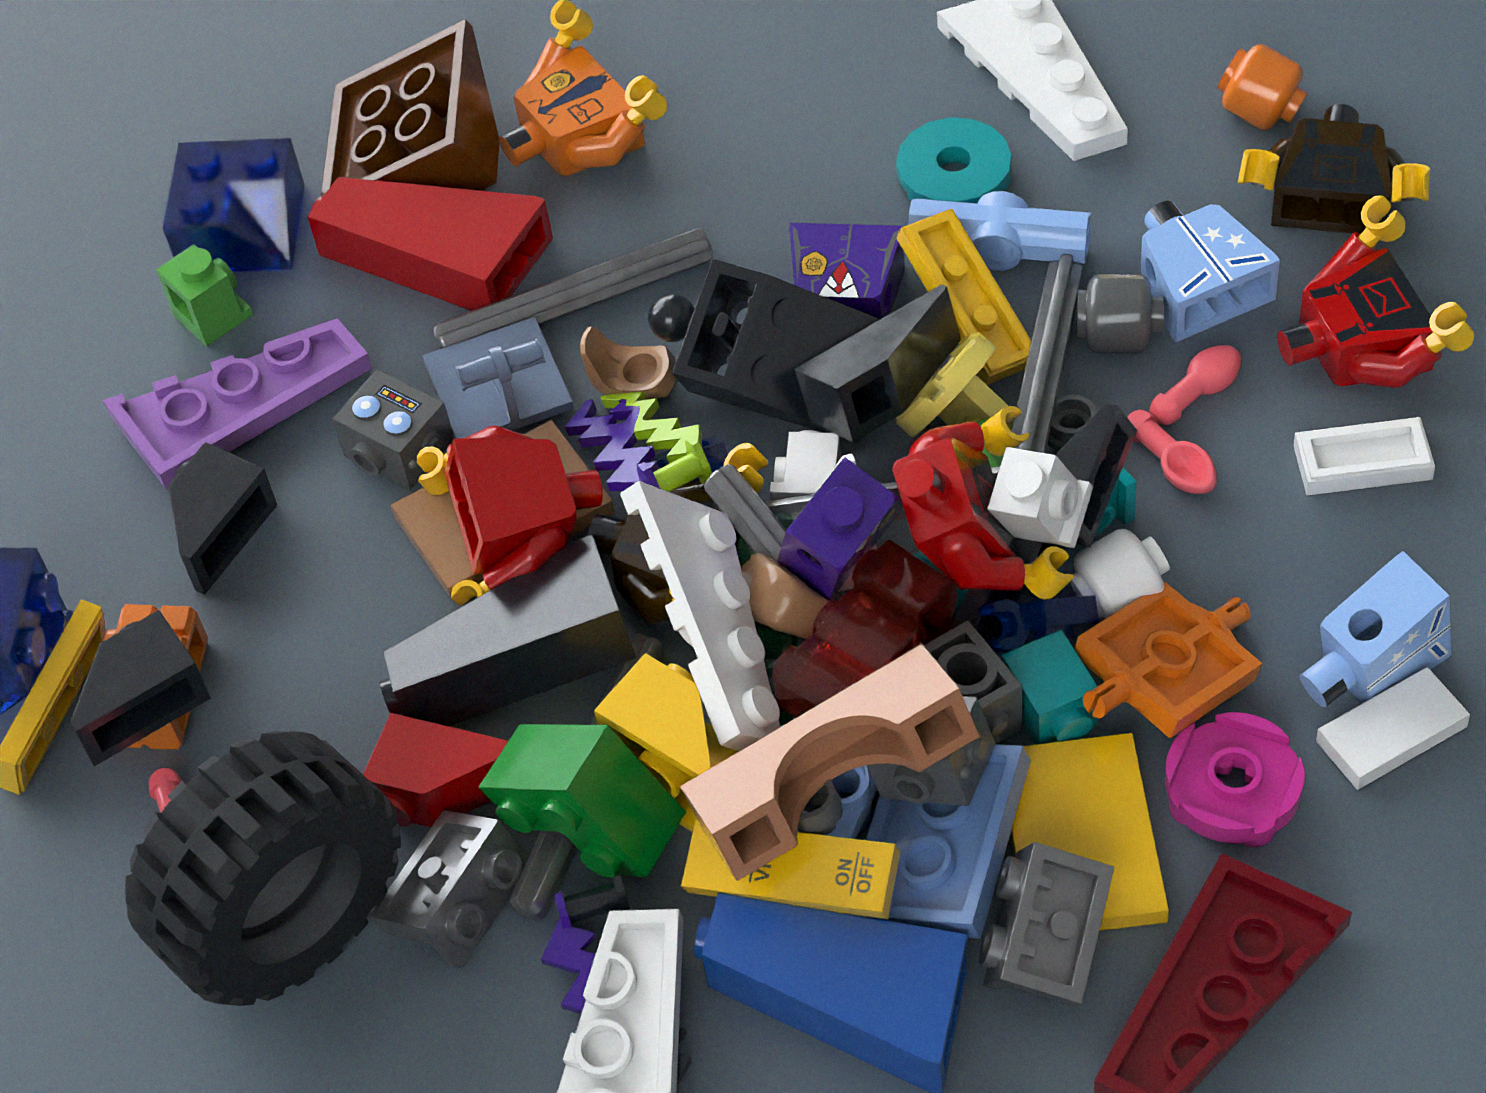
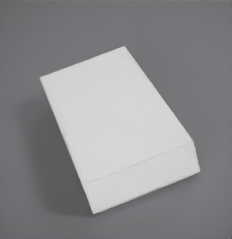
[1294,417,1435,496]
[1316,667,1470,790]

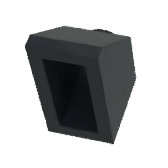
[168,442,277,595]
[70,610,211,767]

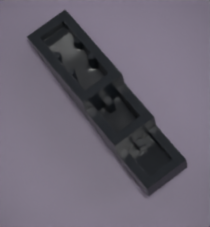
[951,403,1137,653]

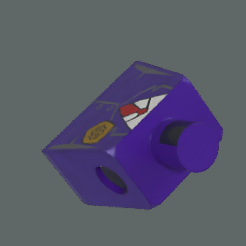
[789,223,905,319]
[777,457,903,601]

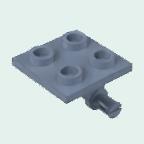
[422,317,574,439]

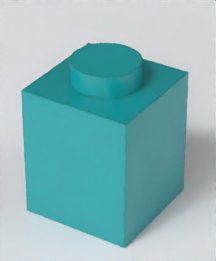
[1002,629,1099,745]

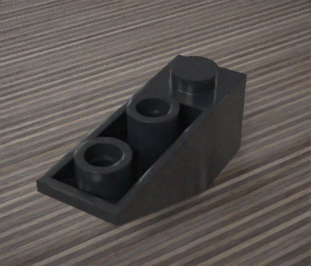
[795,284,961,442]

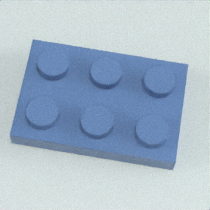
[850,745,1031,939]

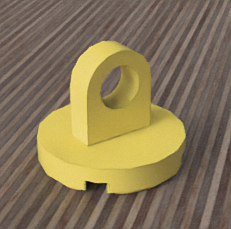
[896,332,1014,437]

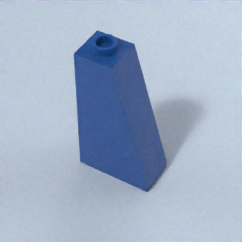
[694,893,969,1093]

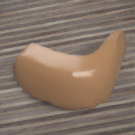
[580,327,677,400]
[741,553,838,641]

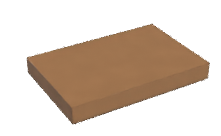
[390,420,615,601]

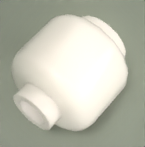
[1070,529,1170,621]

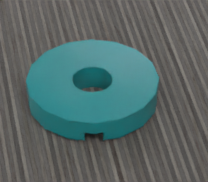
[896,117,1012,204]

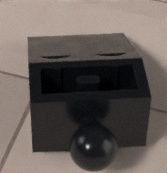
[648,259,880,443]

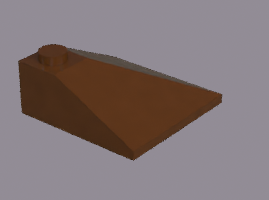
[321,19,500,196]

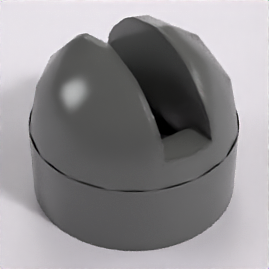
[798,779,843,836]

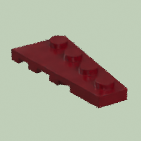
[1094,853,1352,1093]

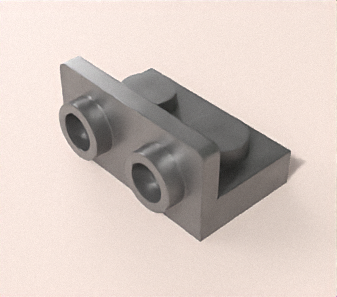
[370,810,529,968]
[979,842,1114,1007]

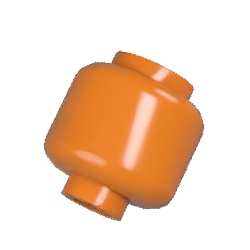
[1217,44,1308,131]

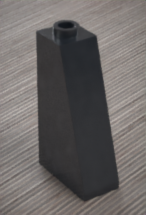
[379,535,636,726]

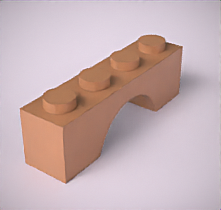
[680,644,980,881]

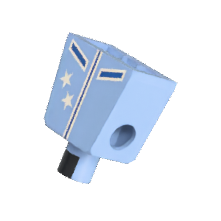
[1141,201,1280,342]
[1300,551,1451,707]

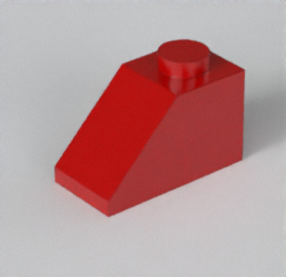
[363,713,508,827]

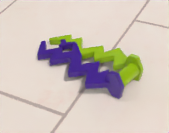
[565,392,712,492]

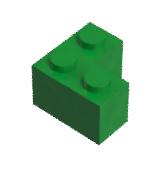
[479,724,686,878]

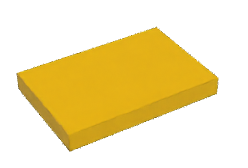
[1011,733,1169,931]

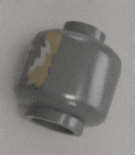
[1077,274,1164,353]

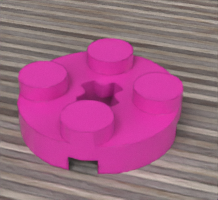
[1165,712,1305,847]

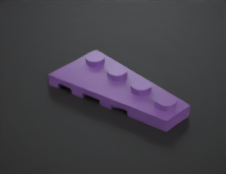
[102,318,372,489]

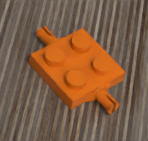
[1074,582,1263,738]

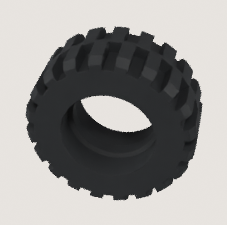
[125,731,401,1006]

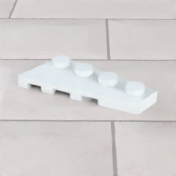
[937,0,1128,161]
[620,481,780,751]
[557,909,684,1093]

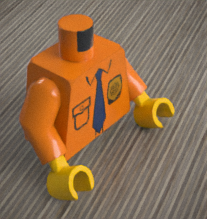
[499,0,667,176]

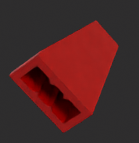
[307,177,553,311]

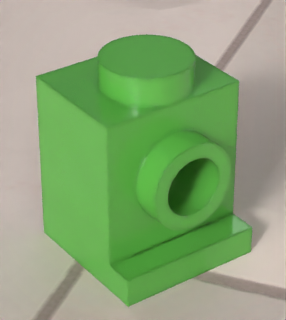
[156,244,253,347]

